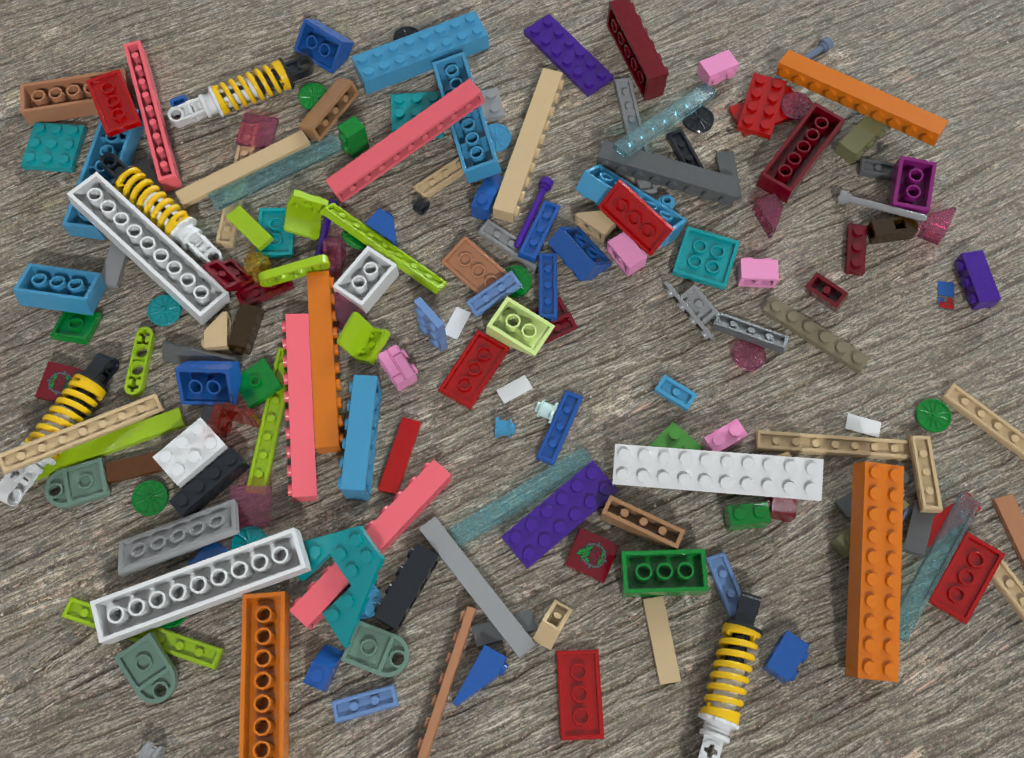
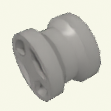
[138,741,166,758]

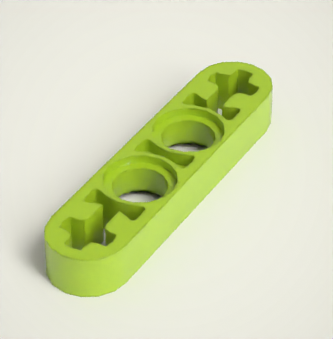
[258,255,330,287]
[124,327,156,398]

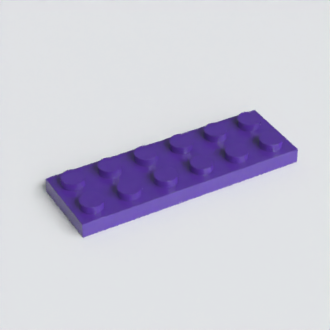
[524,14,614,97]
[501,460,618,569]

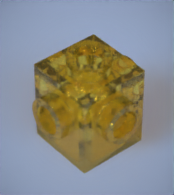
[243,252,271,281]

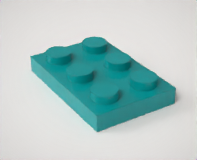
[255,208,295,259]

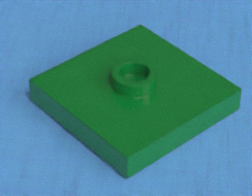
[50,311,103,345]
[239,358,284,410]

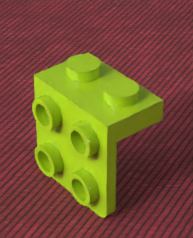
[283,189,329,240]
[337,312,391,365]

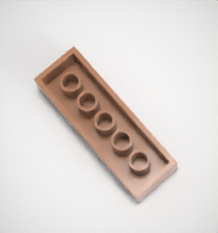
[20,69,133,125]

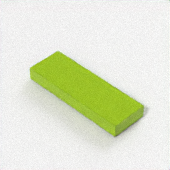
[226,205,274,252]

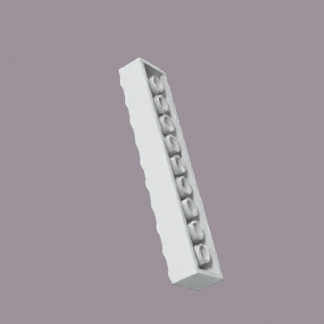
[67,171,230,325]
[612,444,824,501]
[90,528,312,644]

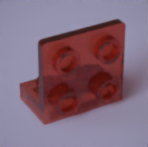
[207,402,261,438]

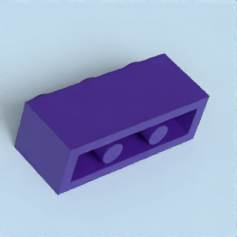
[954,250,1001,310]

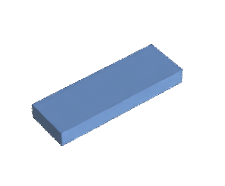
[466,270,523,318]
[706,551,741,618]
[331,684,399,724]

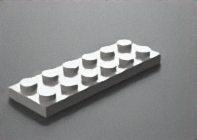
[118,499,240,577]

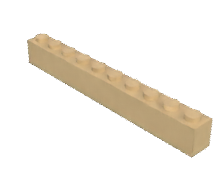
[493,68,565,223]

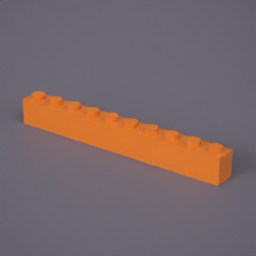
[776,50,949,146]
[307,270,345,454]

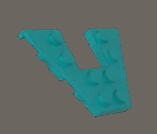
[298,526,385,648]

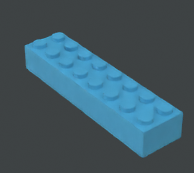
[352,11,489,95]
[432,52,502,184]
[62,109,144,240]

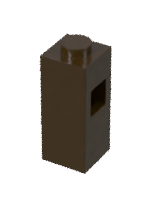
[867,216,919,245]
[228,304,264,355]

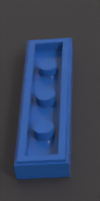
[518,200,561,263]
[539,253,558,321]
[536,390,583,467]

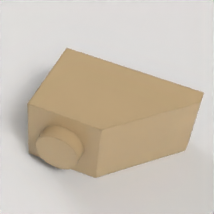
[574,210,616,243]
[201,311,232,354]
[532,600,573,650]

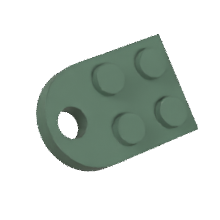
[44,458,111,509]
[341,621,410,678]
[114,632,179,703]

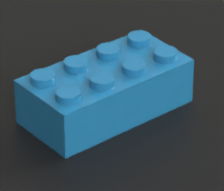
[13,263,107,315]

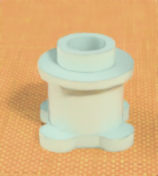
[535,399,559,424]

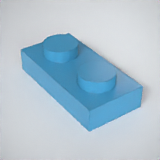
[654,375,698,412]

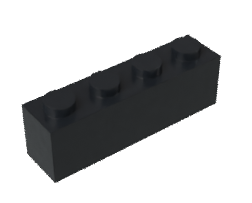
[169,447,250,518]
[374,543,440,632]

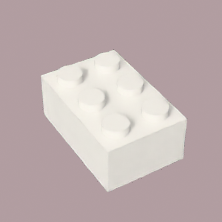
[333,246,399,315]
[153,417,229,489]

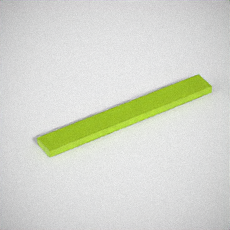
[321,203,448,295]
[245,347,288,496]
[35,408,186,481]
[61,597,225,670]

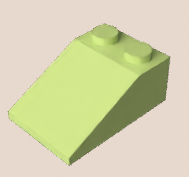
[486,296,555,357]

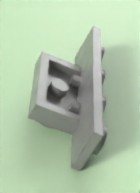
[664,280,719,341]

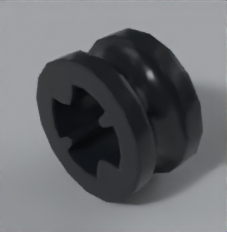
[413,197,430,216]

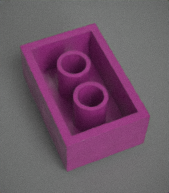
[886,156,937,215]

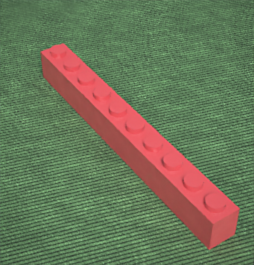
[123,40,182,192]
[325,78,485,203]
[282,314,317,502]
[289,459,452,630]

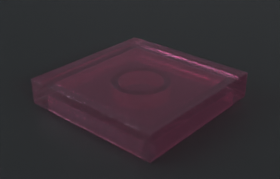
[235,113,279,149]
[229,485,272,527]

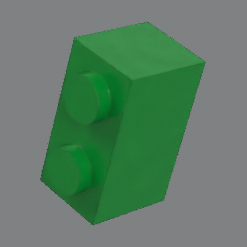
[337,116,370,158]
[723,502,772,531]

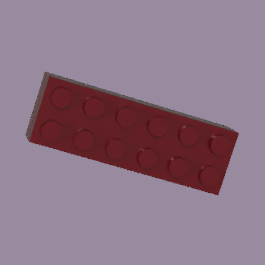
[606,0,669,101]
[756,102,846,203]

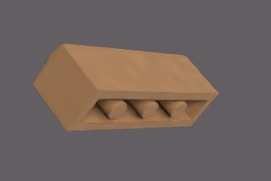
[298,78,360,142]
[600,495,686,550]

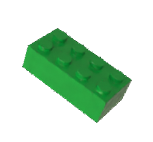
[619,549,709,598]

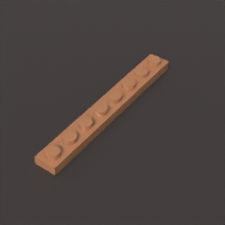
[416,606,476,758]

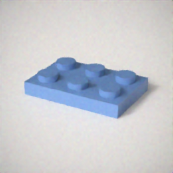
[414,297,448,351]

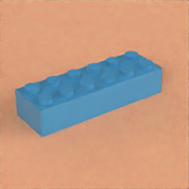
[575,164,688,247]
[338,375,382,501]

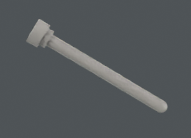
[838,190,927,222]

